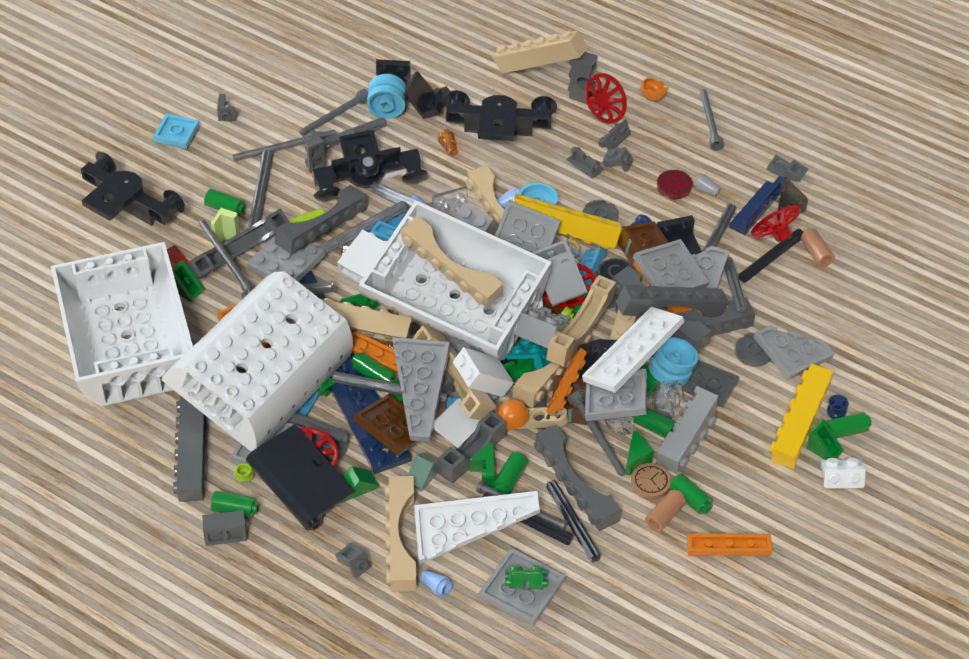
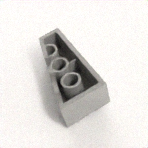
[656,386,718,474]

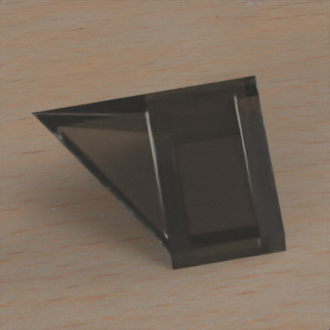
[776,177,808,220]

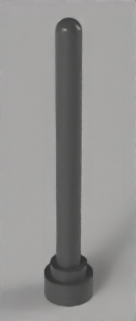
[299,88,368,136]
[700,89,724,151]
[567,390,626,476]

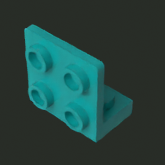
[506,338,551,370]

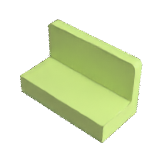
[211,208,240,243]

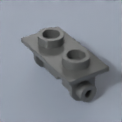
[598,119,631,150]
[566,146,604,178]

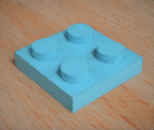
[153,113,200,149]

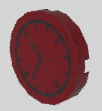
[657,170,693,199]

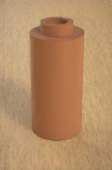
[801,229,835,267]
[645,490,686,532]

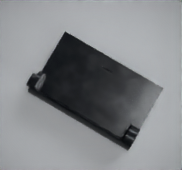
[246,424,355,531]

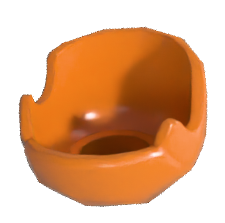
[640,78,668,102]
[497,399,529,429]

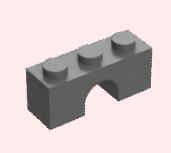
[568,52,598,104]

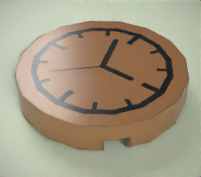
[631,463,671,500]

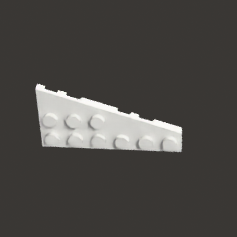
[414,491,540,564]

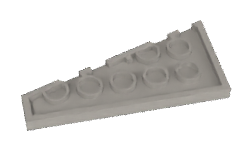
[392,337,450,442]

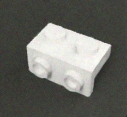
[820,458,866,488]

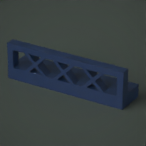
[729,176,784,235]

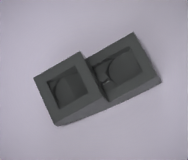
[766,155,808,182]

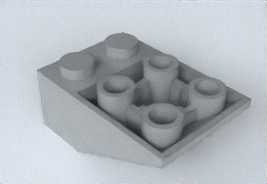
[454,202,499,235]
[531,240,588,306]
[514,306,571,348]

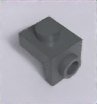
[602,147,633,172]

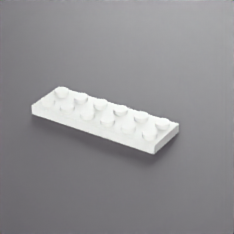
[582,307,684,393]

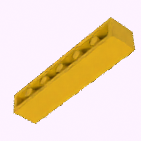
[513,193,622,249]
[769,363,833,469]

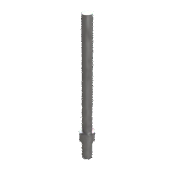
[232,129,336,161]
[199,220,254,295]

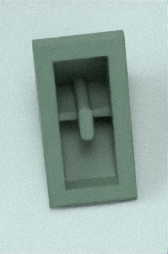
[407,453,438,492]

